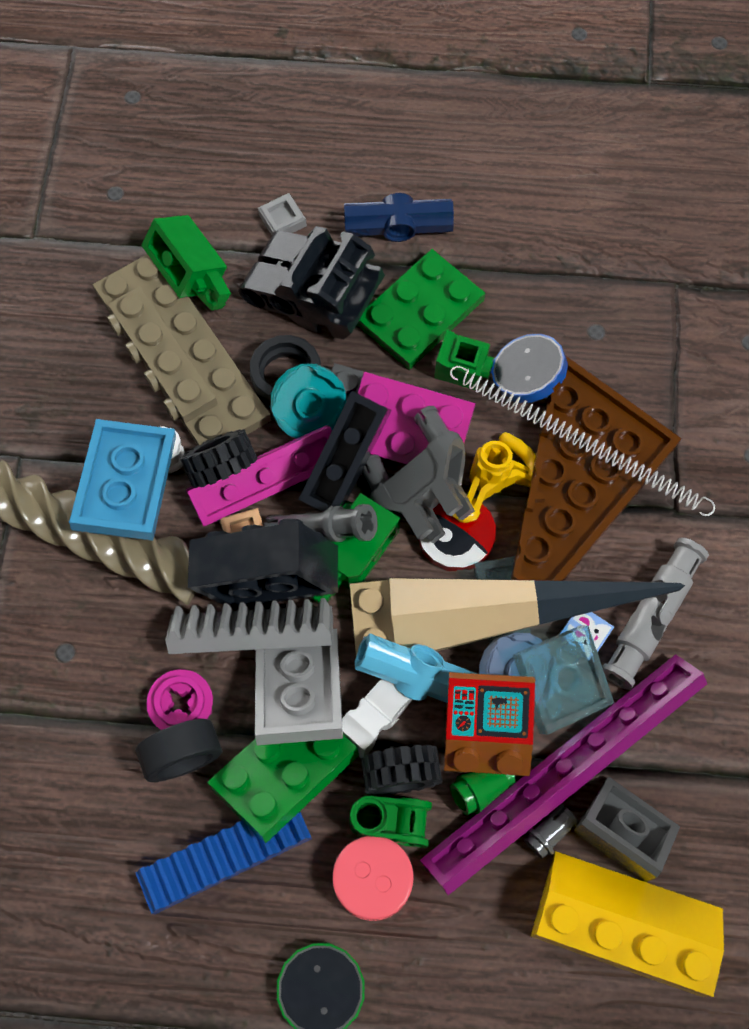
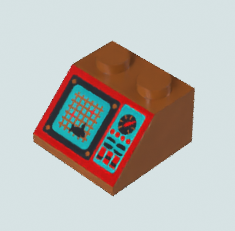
[444,672,535,776]

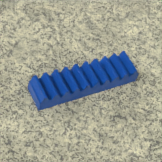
[135,812,312,915]

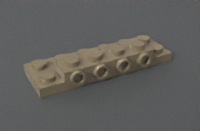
[92,254,271,445]

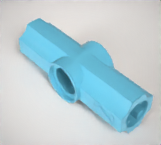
[355,633,477,703]

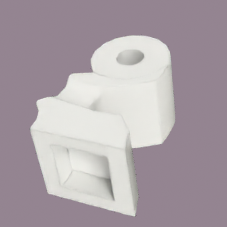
[342,679,412,758]

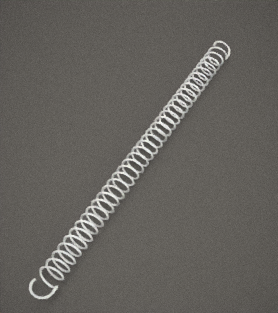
[450,366,715,516]

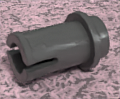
[524,804,579,859]

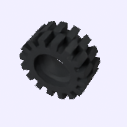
[180,429,257,488]
[361,745,442,795]

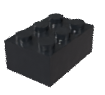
[187,518,338,609]

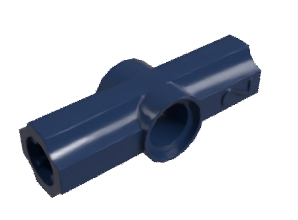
[344,193,454,242]

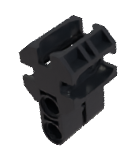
[238,226,385,340]

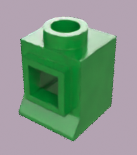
[434,329,494,390]

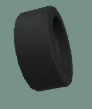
[250,335,321,407]
[135,718,223,782]

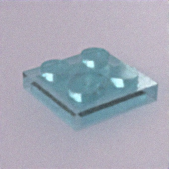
[513,625,614,735]

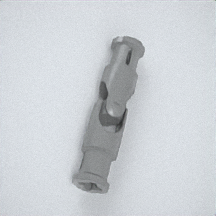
[599,538,709,690]

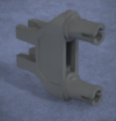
[361,406,475,543]

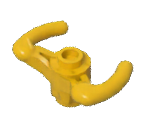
[452,432,536,523]

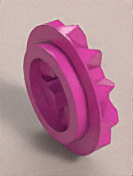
[147,669,214,730]

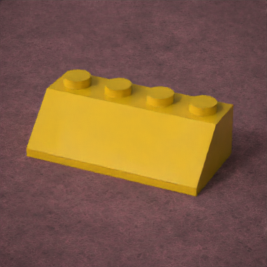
[530,851,724,997]

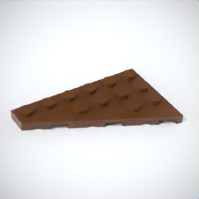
[511,356,682,581]

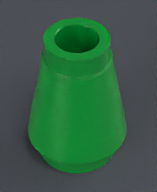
[450,772,515,815]

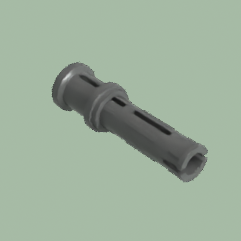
[264,504,378,542]

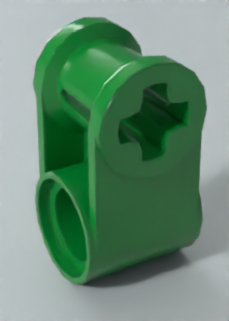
[349,796,432,848]

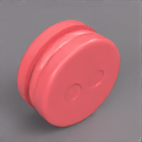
[332,836,414,921]

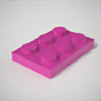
[358,372,476,464]

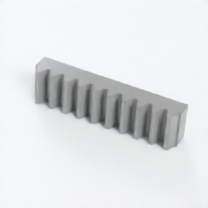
[165,598,334,654]

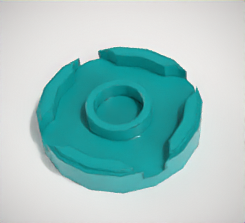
[270,364,347,439]

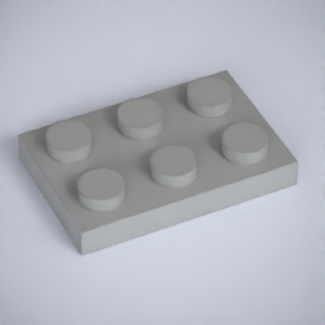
[255,629,343,745]

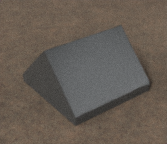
[573,777,680,882]

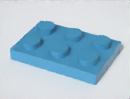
[69,419,176,541]

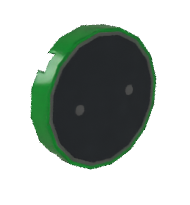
[277,943,365,1029]

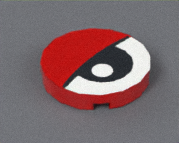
[418,503,496,571]

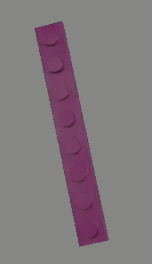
[420,654,707,896]

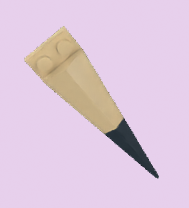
[350,578,685,656]

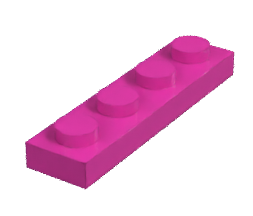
[186,425,332,527]

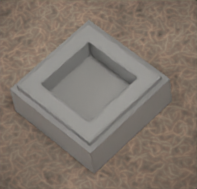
[258,193,307,235]

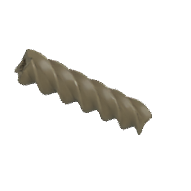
[0,460,196,605]

